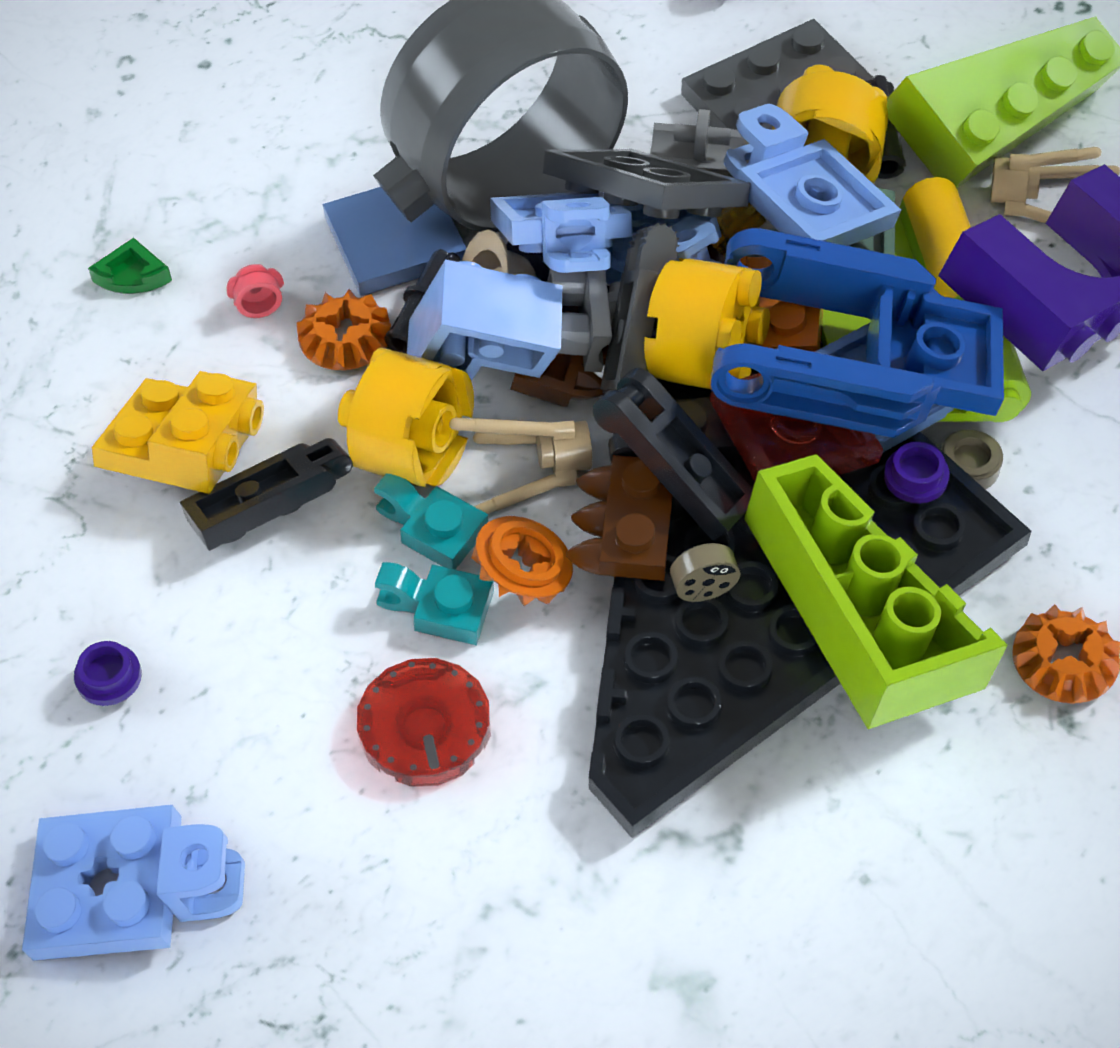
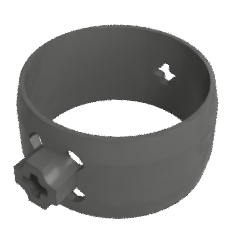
[373,0,628,232]

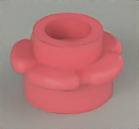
[226,264,284,318]

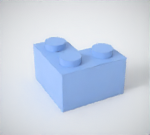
[407,259,563,381]

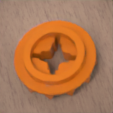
[296,289,391,370]
[471,516,573,606]
[1012,604,1120,704]

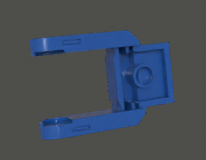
[711,228,1004,438]

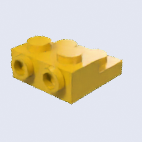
[92,371,264,494]

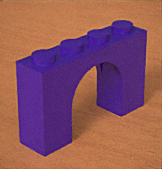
[938,164,1120,372]

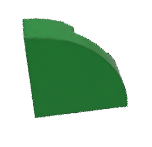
[88,237,172,294]

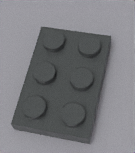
[681,19,874,130]
[543,149,751,219]

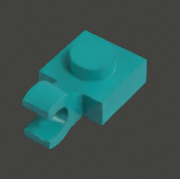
[374,473,488,570]
[375,562,494,646]

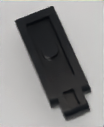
[180,438,353,551]

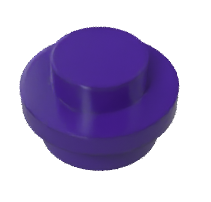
[884,442,950,503]
[74,641,142,706]

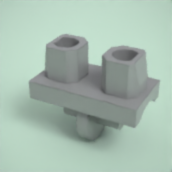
[650,109,749,178]
[547,269,620,372]

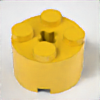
[771,65,888,184]
[644,258,770,390]
[338,347,474,488]

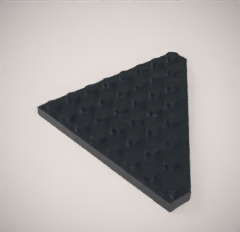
[588,244,1032,838]

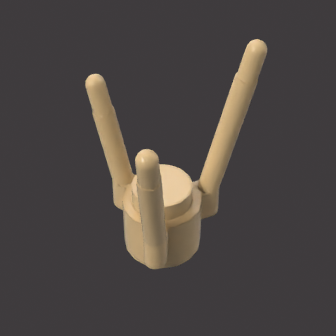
[990,147,1120,223]
[449,418,592,514]

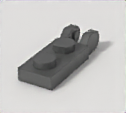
[600,223,679,393]

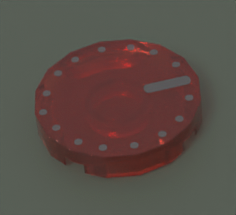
[357,658,491,787]

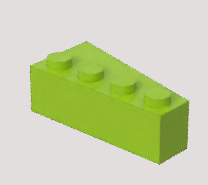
[887,16,1120,188]
[744,454,1008,730]

